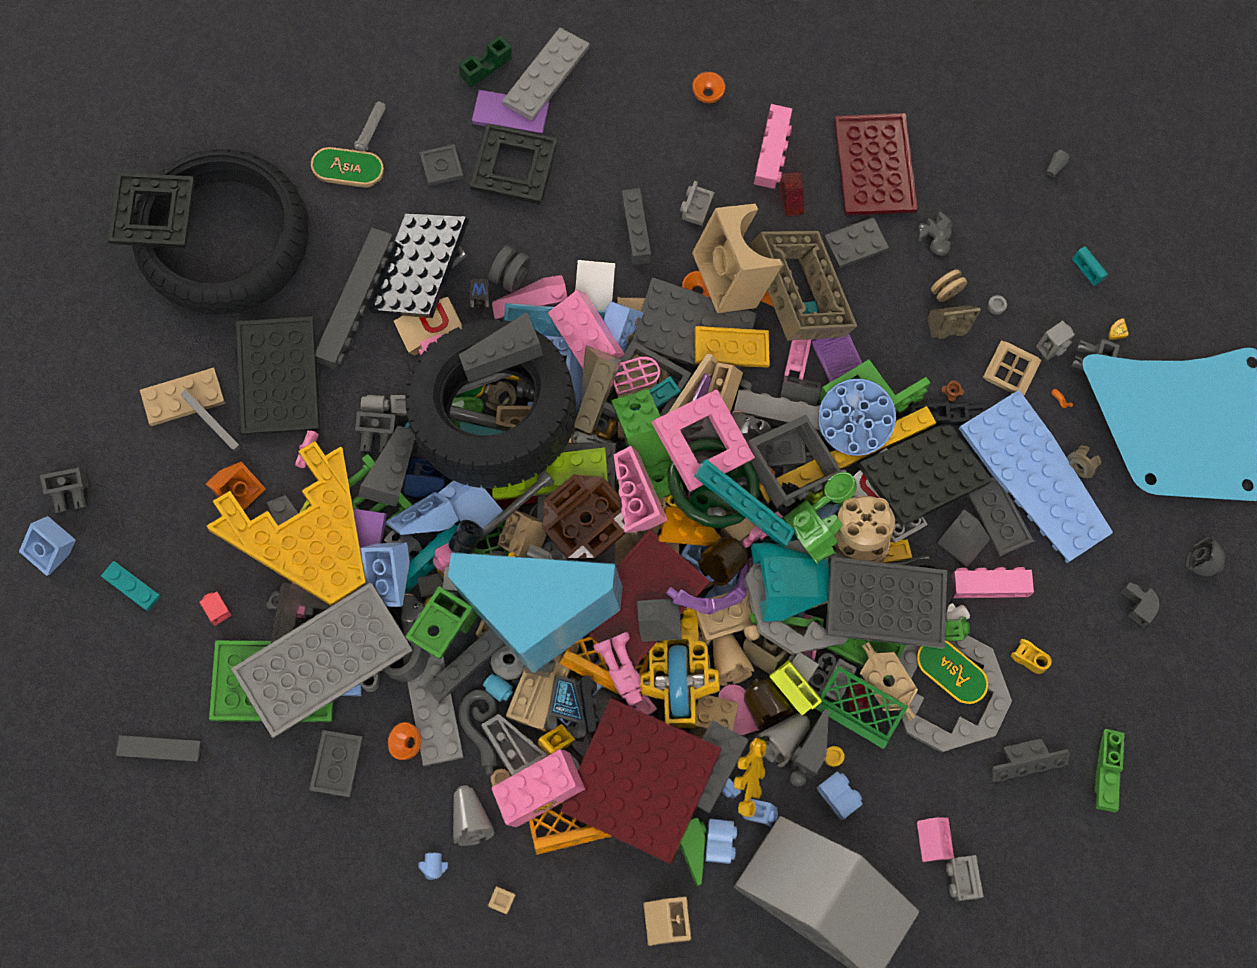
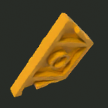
[658,506,721,546]

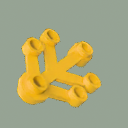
[734,738,766,817]

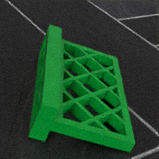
[815,665,908,749]

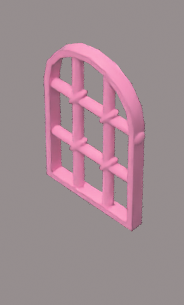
[613,357,660,395]

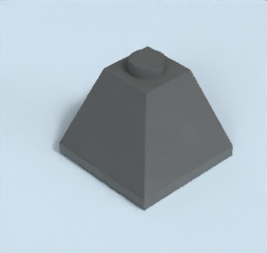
[936,509,990,568]
[637,599,682,642]

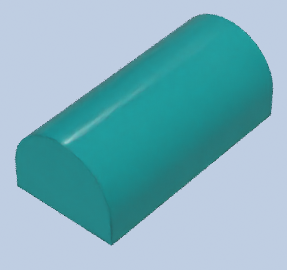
[1072,246,1109,286]

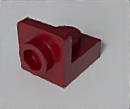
[846,683,869,712]

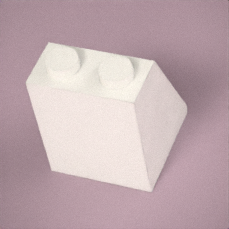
[575,260,615,311]

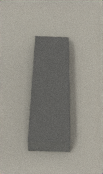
[116,735,202,762]

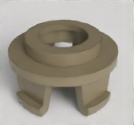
[484,381,517,412]
[1067,446,1101,478]

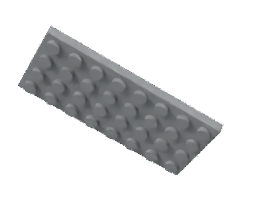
[231,582,413,738]

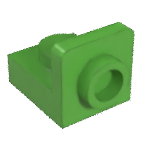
[945,616,970,641]

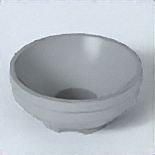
[491,644,524,680]

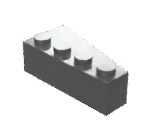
[358,426,415,507]

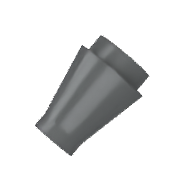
[1046,150,1070,178]

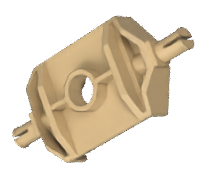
[860,642,918,721]

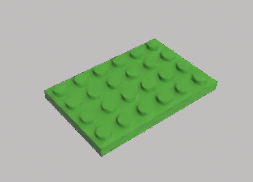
[209,640,333,722]

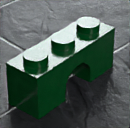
[459,35,512,88]

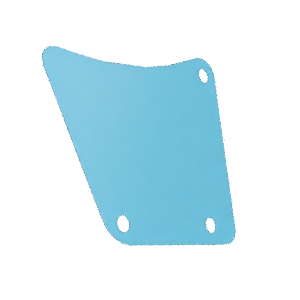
[1083,348,1257,501]

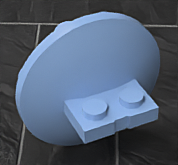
[819,379,896,456]

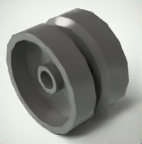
[488,245,531,293]

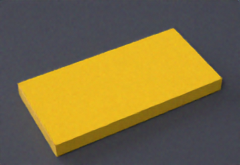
[694,326,770,368]

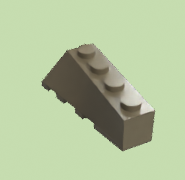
[574,345,622,434]

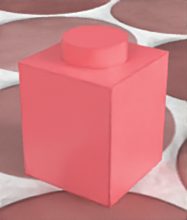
[200,592,232,626]

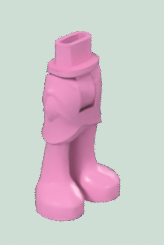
[593,632,643,706]

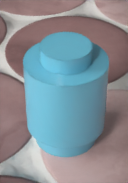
[483,673,513,702]

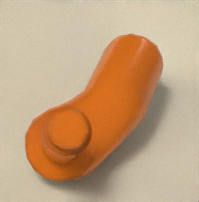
[1051,389,1073,408]

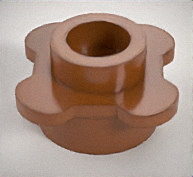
[941,380,964,402]

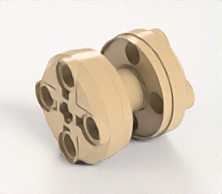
[834,496,895,563]

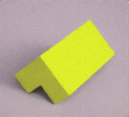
[769,660,822,715]

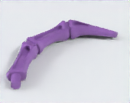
[666,561,748,615]

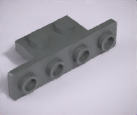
[991,739,1070,782]

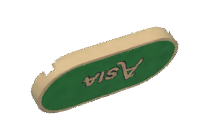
[311,147,384,187]

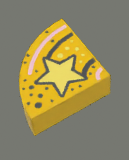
[1109,318,1129,340]

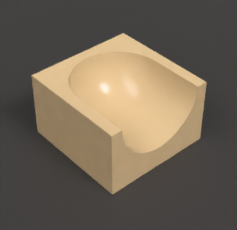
[692,204,782,313]

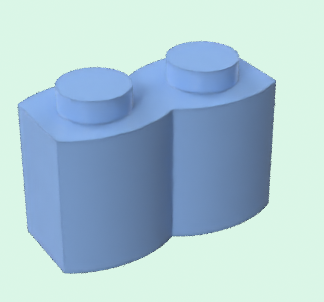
[816,772,862,820]
[704,819,737,864]

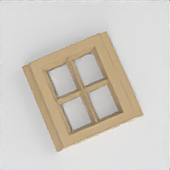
[983,340,1041,396]

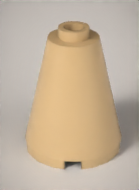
[712,634,754,686]

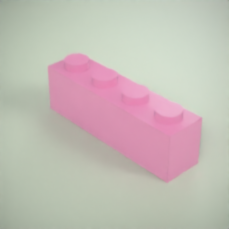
[951,567,1034,598]

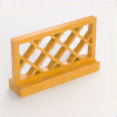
[559,637,649,696]
[529,801,611,855]

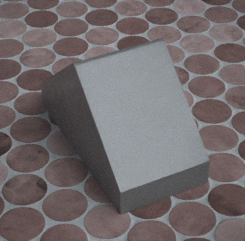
[733,816,919,968]

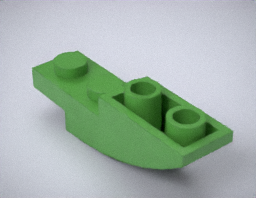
[1094,729,1124,813]

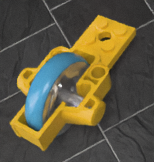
[640,608,720,729]

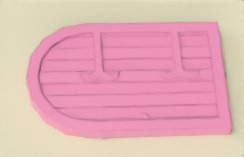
[718,684,759,736]

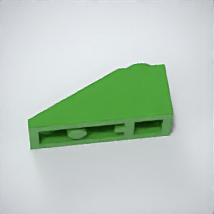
[680,818,707,887]

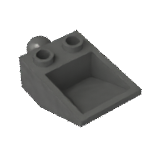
[790,709,829,787]

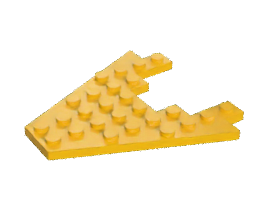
[207,441,366,606]

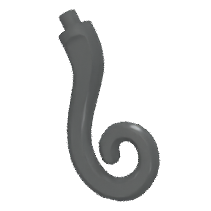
[459,689,497,775]

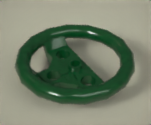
[668,438,759,528]

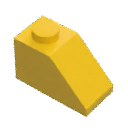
[538,724,575,756]

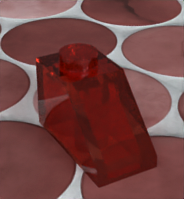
[780,172,804,216]

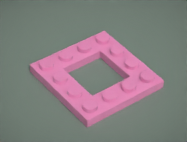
[651,389,755,492]

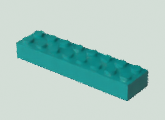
[405,524,458,594]

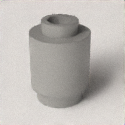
[361,395,390,414]

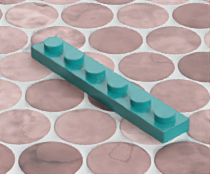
[694,459,795,547]

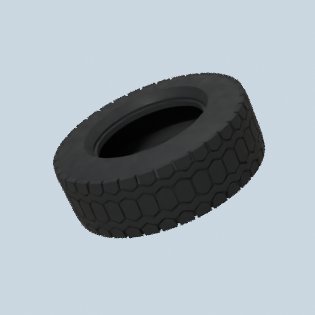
[405,320,576,488]

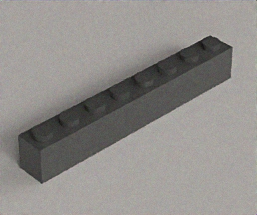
[315,228,395,370]

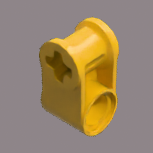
[1011,639,1051,674]

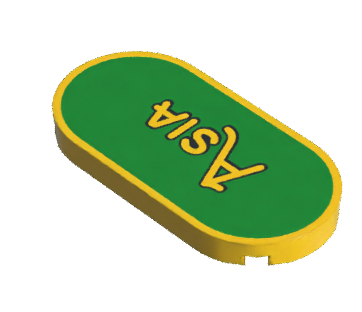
[917,640,988,704]

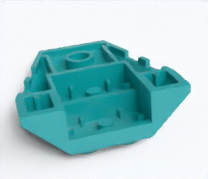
[751,543,829,622]

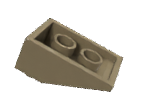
[742,616,807,674]

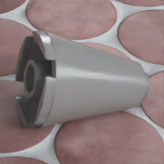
[756,713,810,767]
[453,785,494,846]

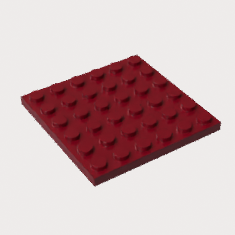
[560,698,722,864]

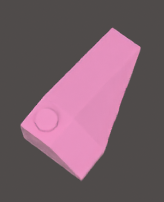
[492,275,567,320]

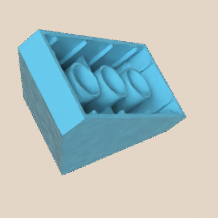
[448,553,623,673]

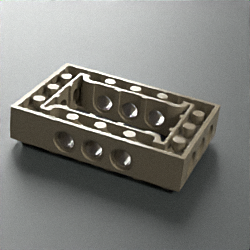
[750,231,857,341]

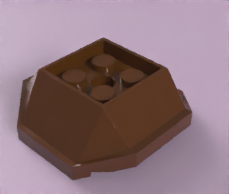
[543,474,626,560]

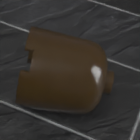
[698,536,748,586]
[744,678,793,729]

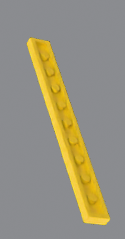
[759,406,936,504]

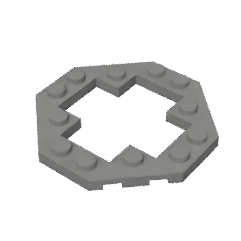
[743,540,848,655]
[888,635,1012,753]

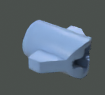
[419,853,448,880]

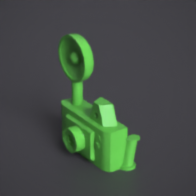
[783,472,857,564]

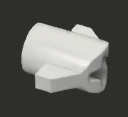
[946,603,970,620]

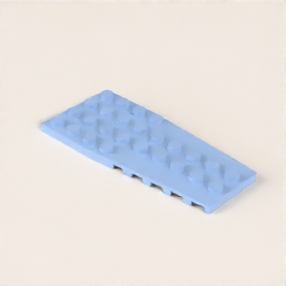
[958,390,1113,563]

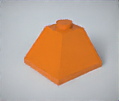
[206,462,266,511]

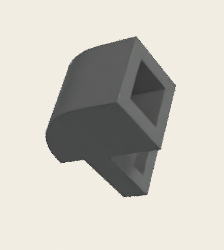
[1120,582,1159,628]

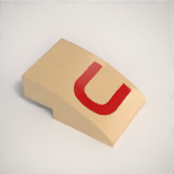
[394,297,462,356]

